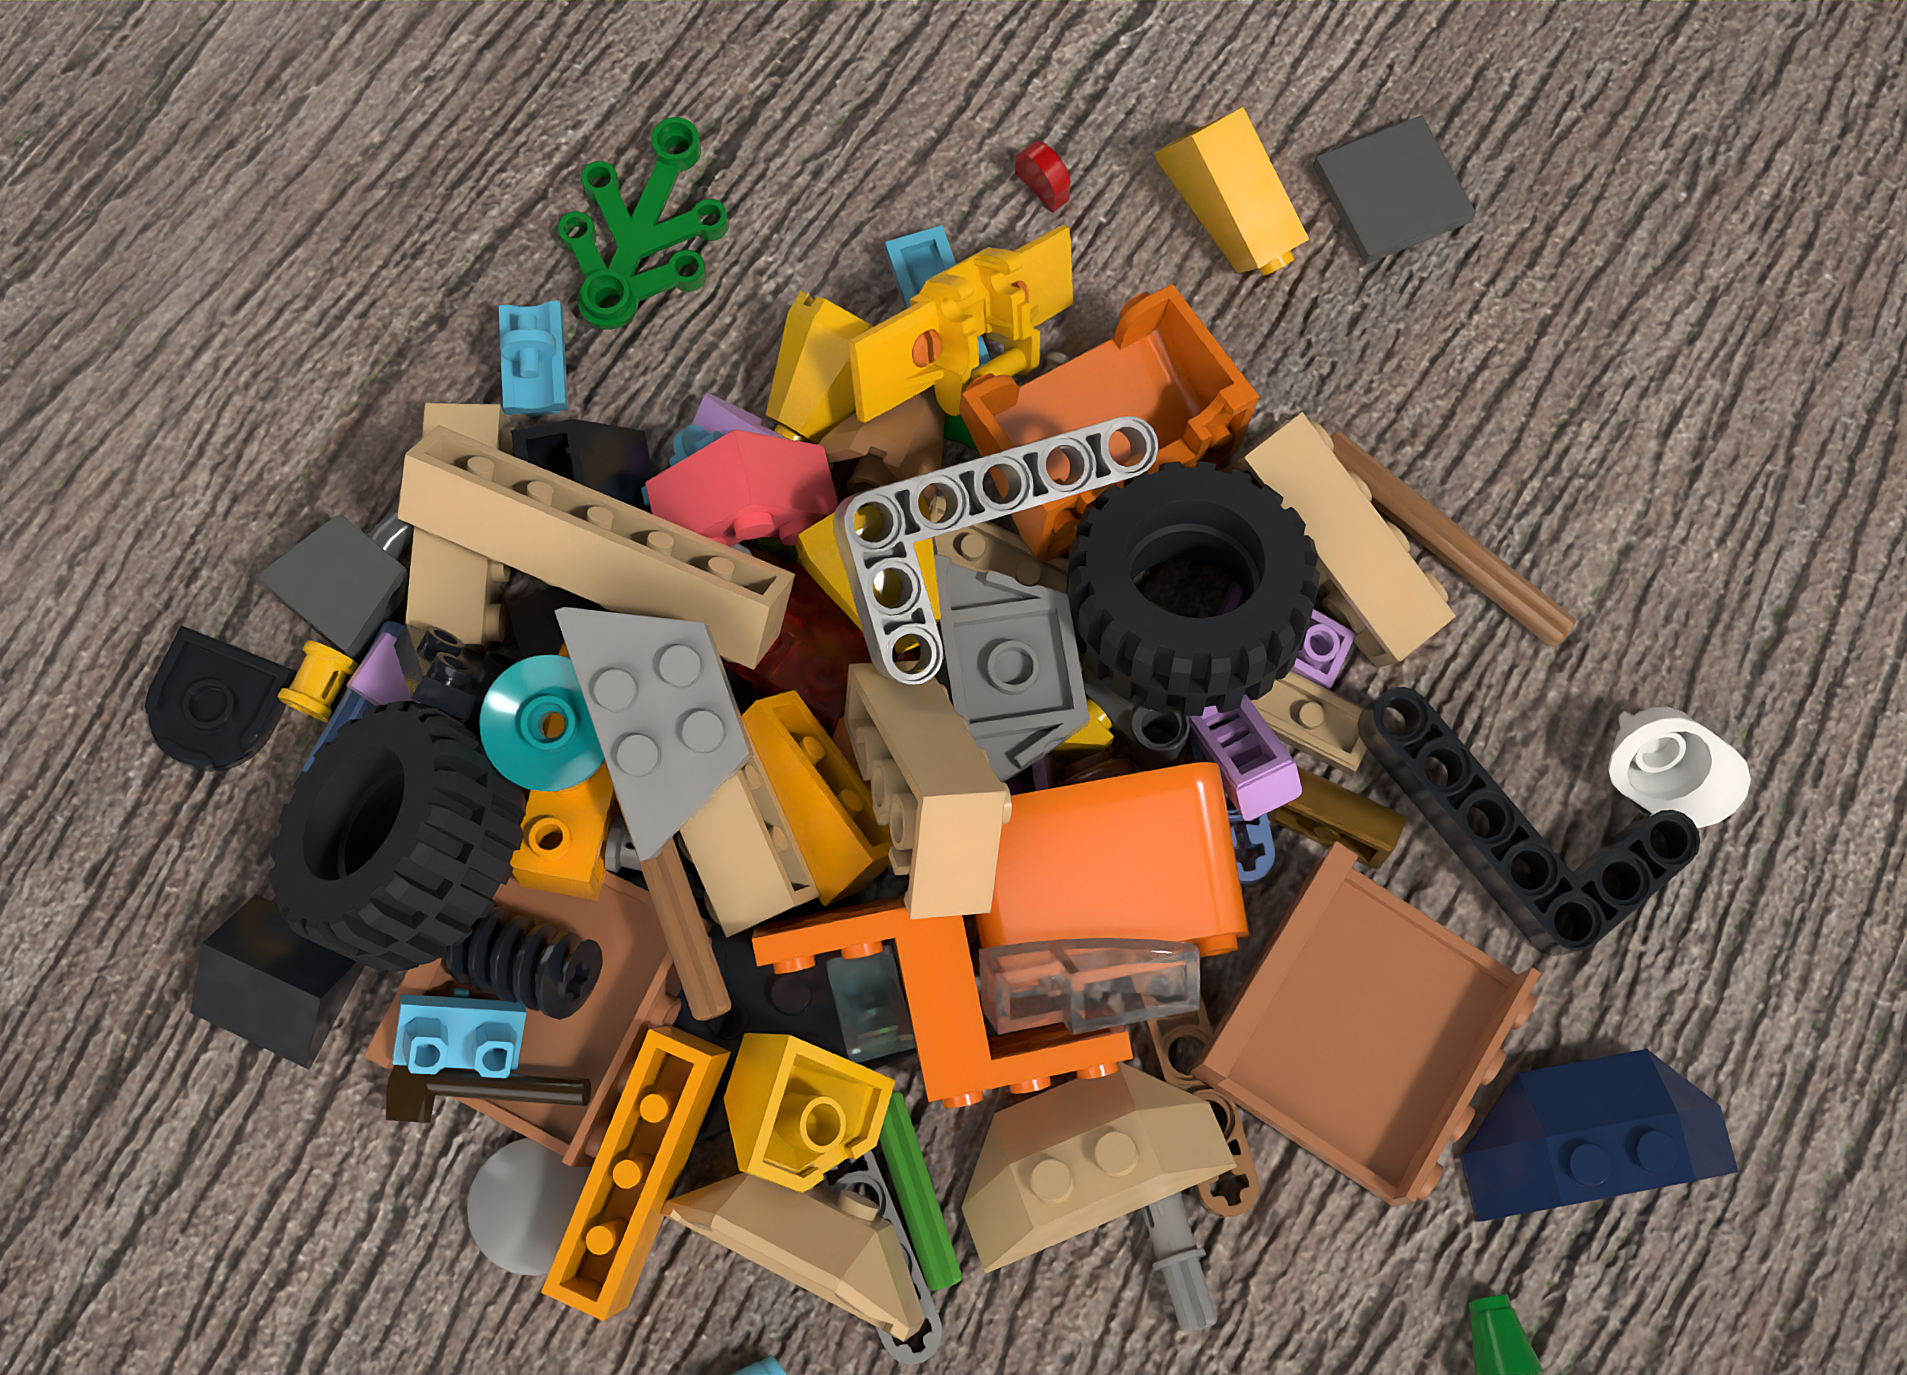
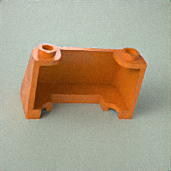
[959,284,1260,562]
[974,762,1249,991]

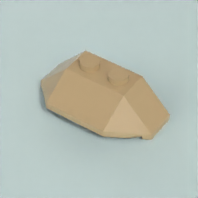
[961,1061,1237,1273]
[660,1172,925,1342]

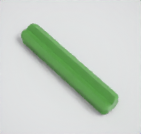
[879,1091,962,1291]

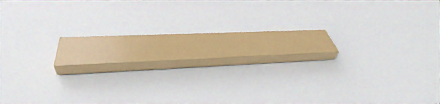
[931,496,1383,776]

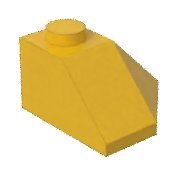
[724,1033,896,1193]

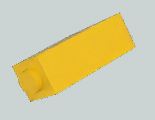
[1153,107,1309,276]

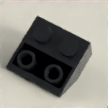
[511,419,653,514]

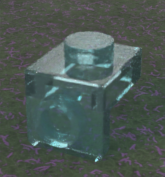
[826,945,916,1063]

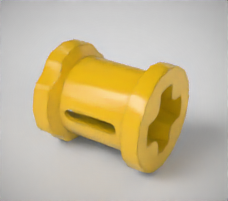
[277,640,359,723]

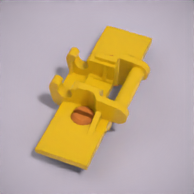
[848,225,1073,423]

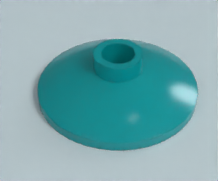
[479,655,606,792]

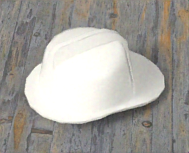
[1608,706,1751,828]

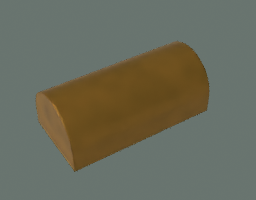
[1267,765,1407,869]

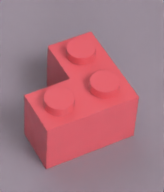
[645,429,839,547]

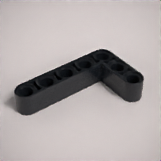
[1357,687,1700,956]

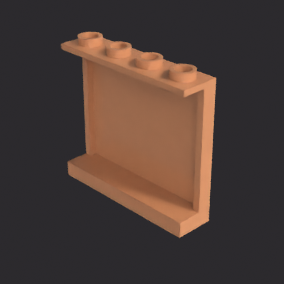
[1189,841,1541,1207]
[363,871,713,1167]

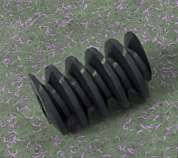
[446,906,603,1020]

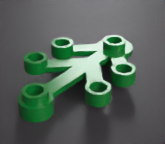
[558,117,729,330]

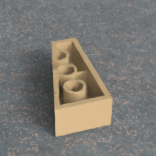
[844,661,1012,919]

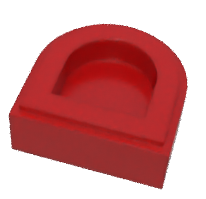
[1015,141,1071,213]

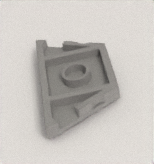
[934,554,1090,783]
[555,607,754,862]

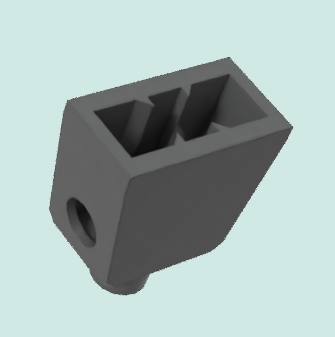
[257,510,414,666]

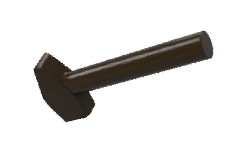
[386,1065,591,1123]

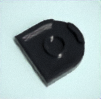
[145,625,297,772]

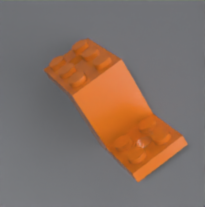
[752,894,1133,1108]

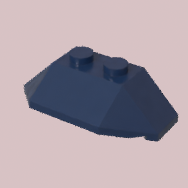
[1460,1049,1738,1222]

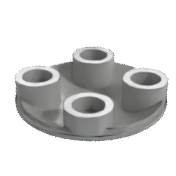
[467,1138,592,1276]

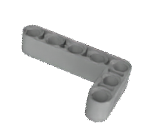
[833,416,1158,685]

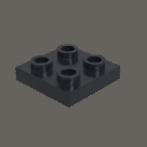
[394,623,544,733]

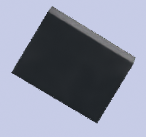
[190,895,365,1070]

